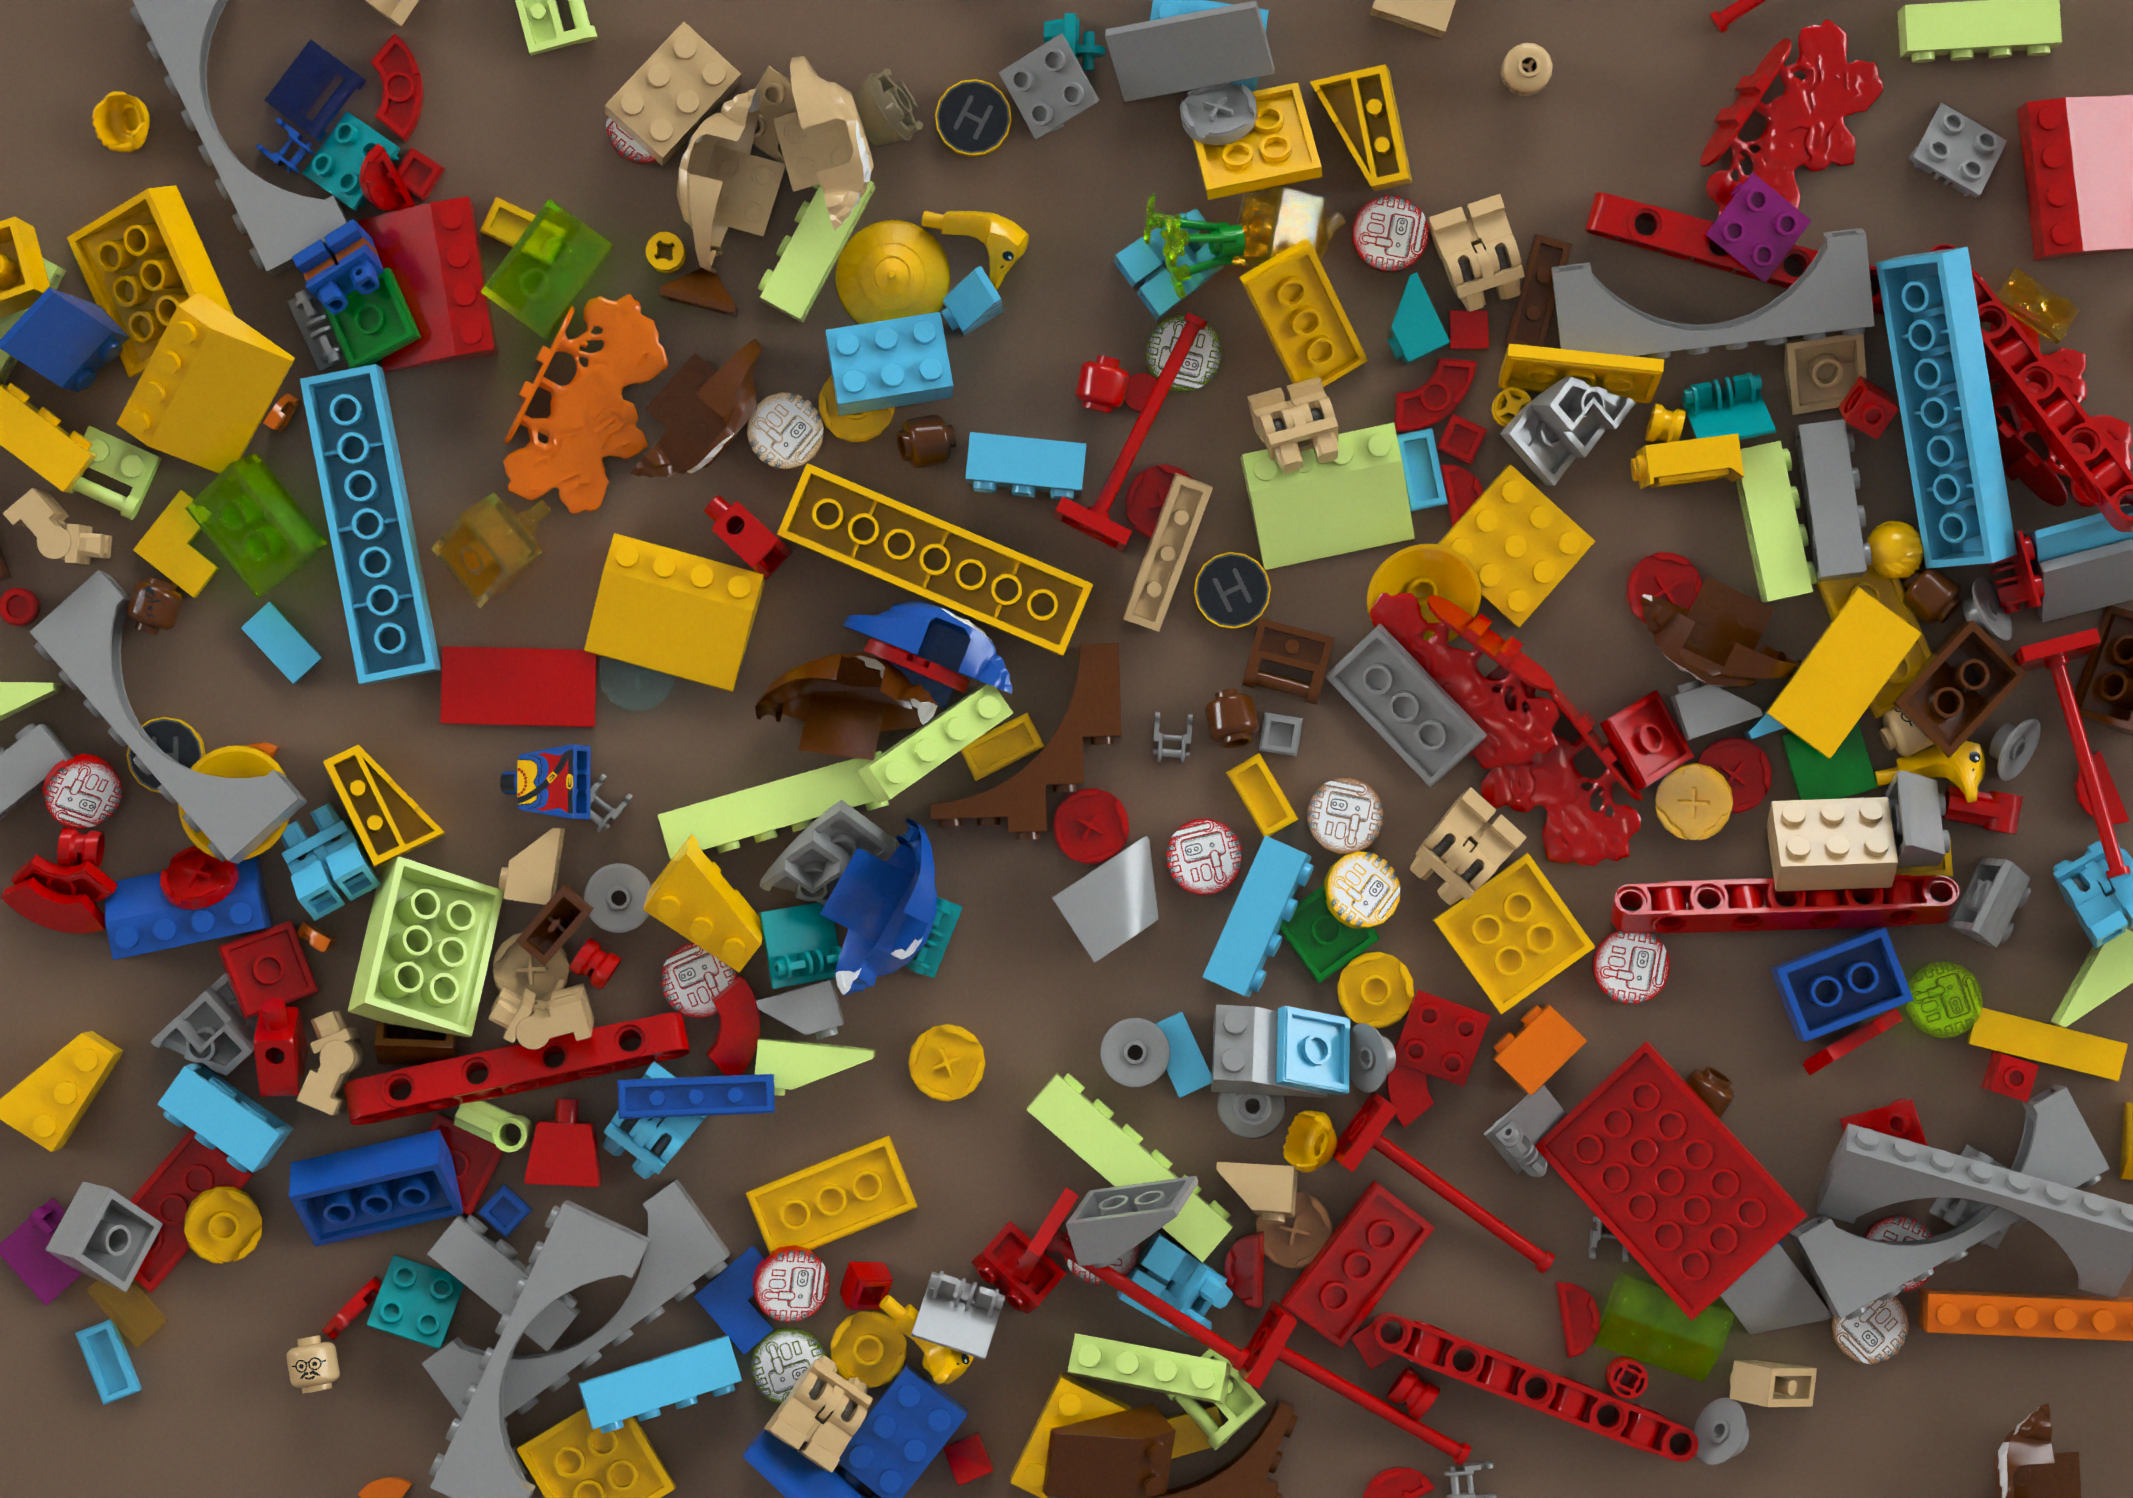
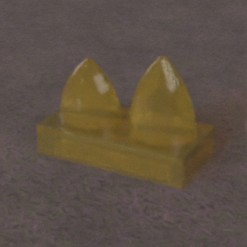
[1996,267,2080,344]

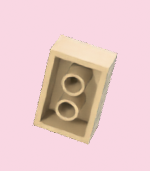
[605,22,741,167]
[1766,797,1898,891]

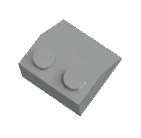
[1884,771,1950,868]
[45,1182,163,1292]

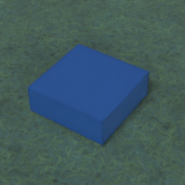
[478,1184,533,1239]

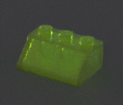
[481,198,614,341]
[185,453,328,599]
[1594,1271,1735,1383]

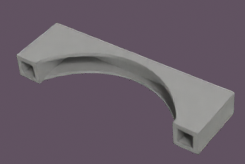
[130,0,349,276]
[1551,228,1875,359]
[30,570,308,864]
[1789,1084,2110,1320]
[1817,1123,2133,1299]
[422,1179,731,1426]
[429,1200,651,1498]

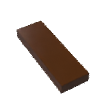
[1504,234,1572,347]

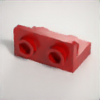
[971,1221,1066,1314]

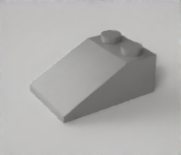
[1947,858,2031,948]
[1211,1005,1328,1098]
[1066,1176,1198,1268]

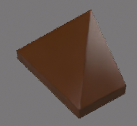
[659,268,738,317]
[515,884,594,966]

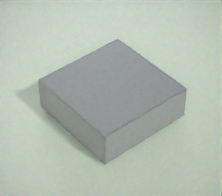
[1258,712,1303,757]

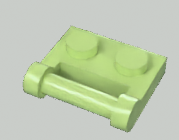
[515,0,597,56]
[69,426,162,520]
[1165,1349,1267,1450]

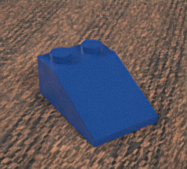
[0,287,129,393]

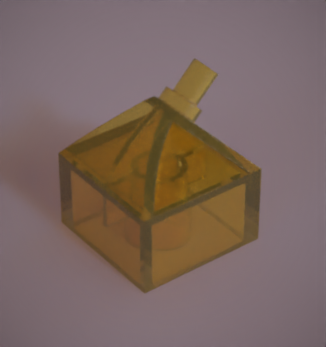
[1232,187,1345,270]
[431,493,552,608]

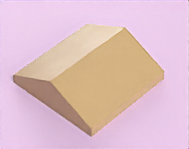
[1784,332,1867,415]

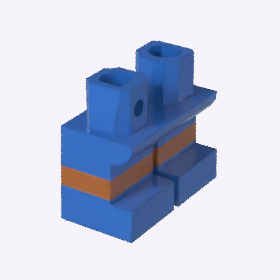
[292,219,384,315]

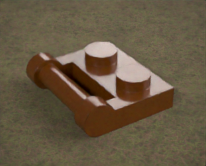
[1242,618,1335,705]

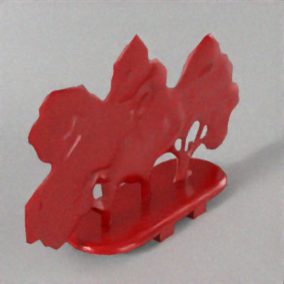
[1699,19,1883,217]
[1987,308,2132,507]
[1351,593,1560,769]
[1467,665,1644,867]

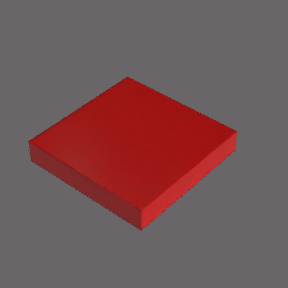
[1599,690,1694,791]
[217,920,319,1020]
[427,1112,505,1216]

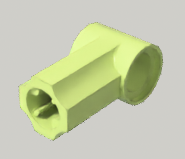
[453,1100,535,1152]

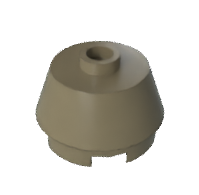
[852,68,923,146]

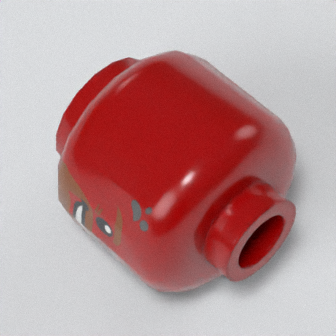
[1075,355,1129,414]

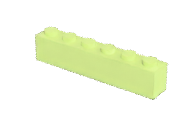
[658,751,889,859]
[1027,1073,1233,1263]

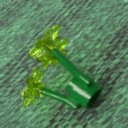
[1143,194,1245,299]

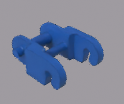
[255,117,314,173]

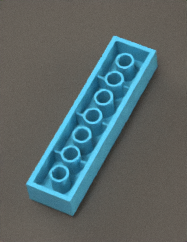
[1876,247,2017,569]
[300,364,441,685]

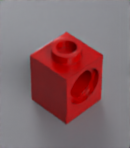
[1838,376,1899,440]
[1981,1051,2039,1102]

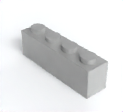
[1794,419,1872,583]
[0,723,74,820]
[427,1214,581,1352]

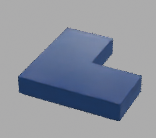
[694,1245,774,1355]

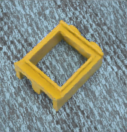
[1630,433,1744,490]

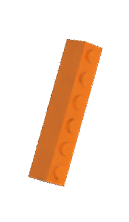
[1918,1288,2133,1341]

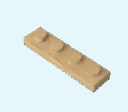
[1122,473,1213,632]

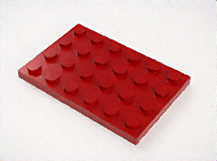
[1535,1041,1808,1321]

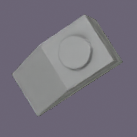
[1669,679,1763,740]
[756,979,845,1040]

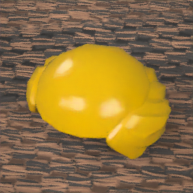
[92,91,150,152]
[1866,521,1923,579]
[1283,1110,1337,1173]

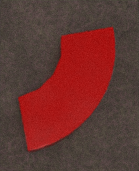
[370,33,424,142]
[1394,358,1477,433]
[864,638,969,693]
[10,854,118,902]
[1,877,106,934]
[706,975,760,1076]
[1802,1008,1903,1076]
[1387,1034,1434,1128]

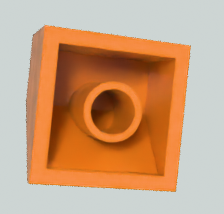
[1491,1004,1587,1096]

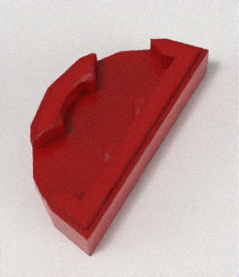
[359,143,415,211]
[1440,465,1484,527]
[2074,750,2130,824]
[1223,1231,1264,1309]
[321,1276,382,1340]
[1555,1281,1601,1359]
[1363,1466,1435,1498]

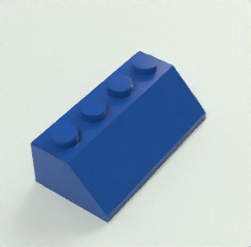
[105,855,273,960]
[289,1129,463,1247]
[742,1428,881,1498]

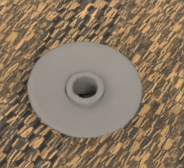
[1963,577,2012,641]
[1989,719,2041,781]
[584,863,651,933]
[1100,1018,1170,1087]
[1349,1023,1396,1093]
[1217,1092,1287,1139]
[1693,1398,1749,1465]

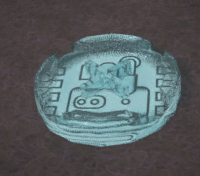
[599,657,676,711]

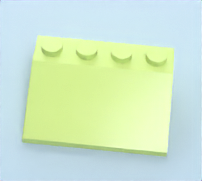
[1240,423,1415,570]
[348,856,504,1037]

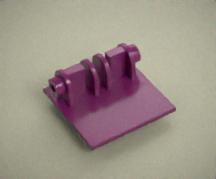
[1705,173,1811,282]
[0,1197,83,1306]

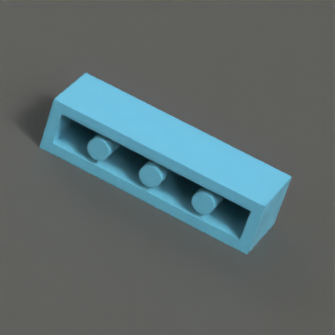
[1202,836,1314,997]
[577,1335,742,1434]

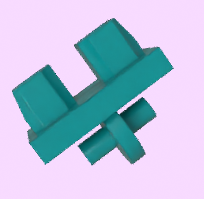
[1044,13,1106,71]

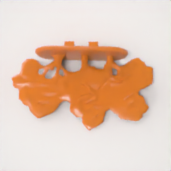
[503,294,669,514]

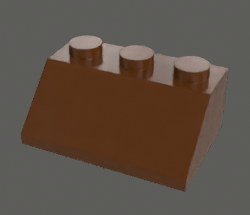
[2075,605,2133,736]

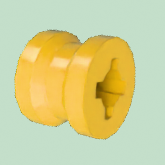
[646,232,687,274]
[1491,387,1531,427]
[1645,403,1686,443]

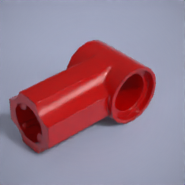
[1942,786,2023,835]

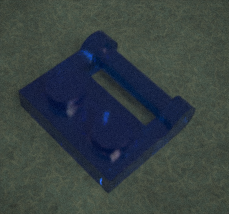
[265,39,367,142]

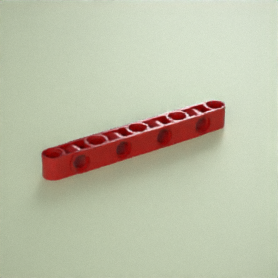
[1585,192,1884,315]
[1930,244,2133,533]
[1611,874,1959,934]
[344,1012,690,1125]
[1371,1312,1699,1462]

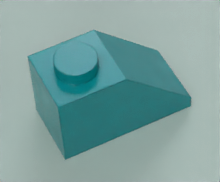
[1387,272,1450,366]

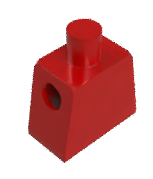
[704,495,792,580]
[254,998,308,1097]
[524,1098,602,1187]

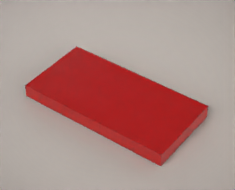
[440,646,598,727]
[129,1129,254,1293]
[1279,1180,1435,1350]

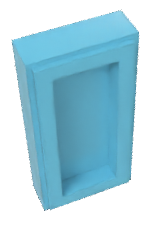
[1397,428,1448,512]
[241,602,324,685]
[1155,1011,1212,1098]
[75,1318,142,1405]

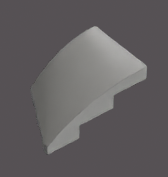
[1500,377,1635,486]
[760,800,897,906]
[1052,836,1159,963]
[150,973,286,1076]
[1721,1243,1833,1335]

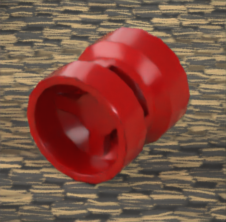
[57,827,105,869]
[568,938,622,991]
[1605,1355,1648,1399]
[1386,1366,1440,1420]

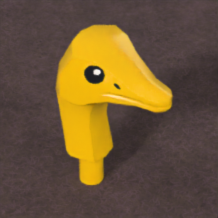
[921,211,1029,290]
[1874,741,1986,803]
[879,1295,974,1385]

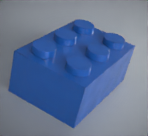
[1769,927,1913,1042]
[838,1362,968,1498]

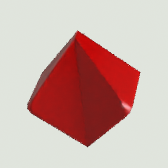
[840,1262,893,1310]
[943,1432,994,1486]

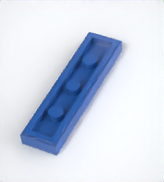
[617,1074,775,1119]

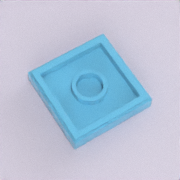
[1276,1006,1350,1096]

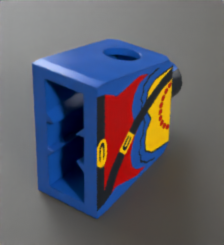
[500,745,591,819]

